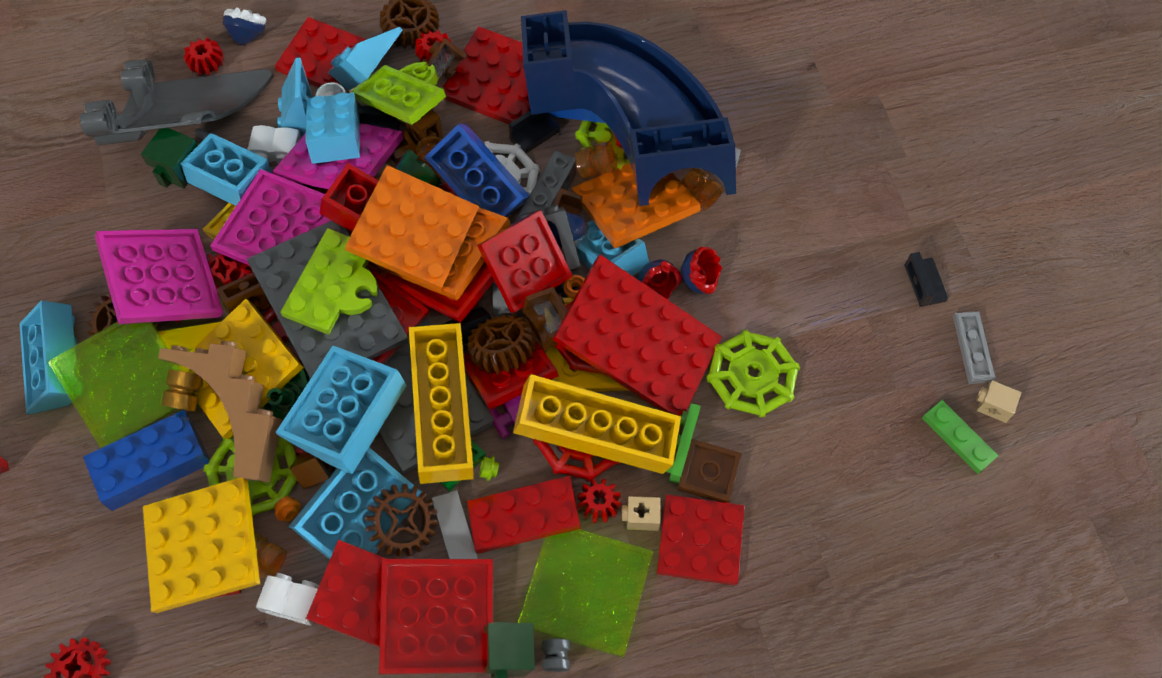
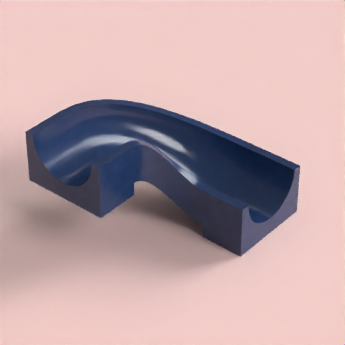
[521,10,736,206]

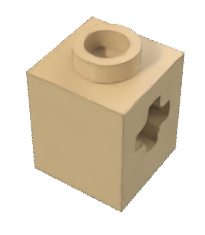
[976,380,1022,423]
[622,497,660,531]

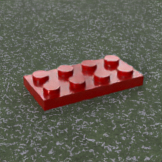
[467,476,581,554]

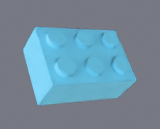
[305,93,360,164]
[180,133,272,206]

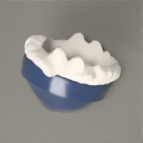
[222,7,266,44]

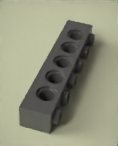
[514,150,576,223]

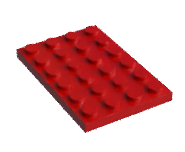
[552,255,722,417]

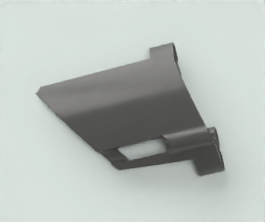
[80,59,274,145]

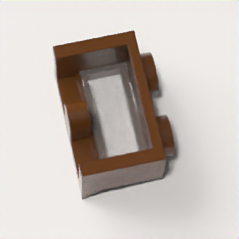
[421,38,467,90]
[522,287,567,352]

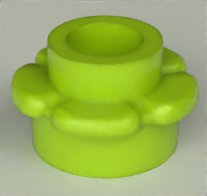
[479,456,499,481]

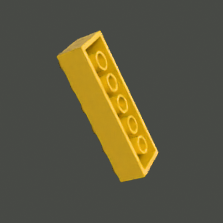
[409,323,474,484]
[513,374,681,474]

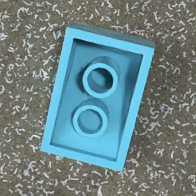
[328,27,402,91]
[277,58,313,137]
[574,220,649,276]

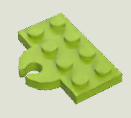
[351,62,446,125]
[281,228,378,335]

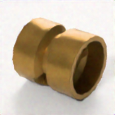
[161,369,202,411]

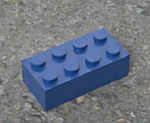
[424,124,530,218]
[83,410,210,511]

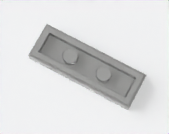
[953,311,996,384]
[432,490,478,559]

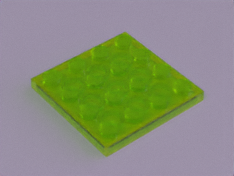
[47,322,195,448]
[518,529,653,658]

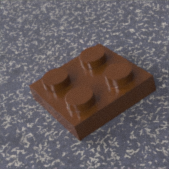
[678,439,742,503]

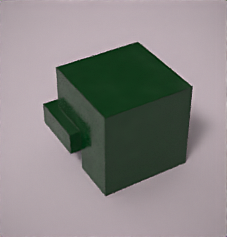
[141,128,198,189]
[484,622,535,678]

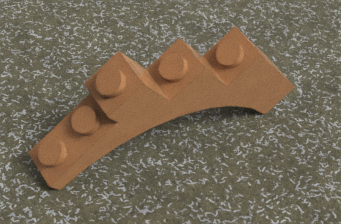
[158,341,282,483]

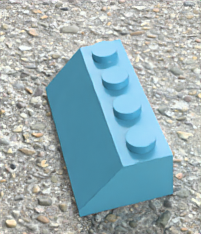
[19,300,81,414]

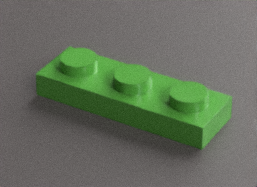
[922,400,999,474]
[666,403,701,485]

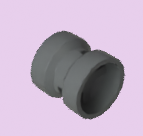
[542,639,570,672]

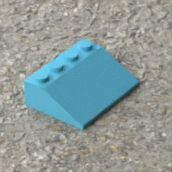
[276,345,407,474]
[288,447,422,559]

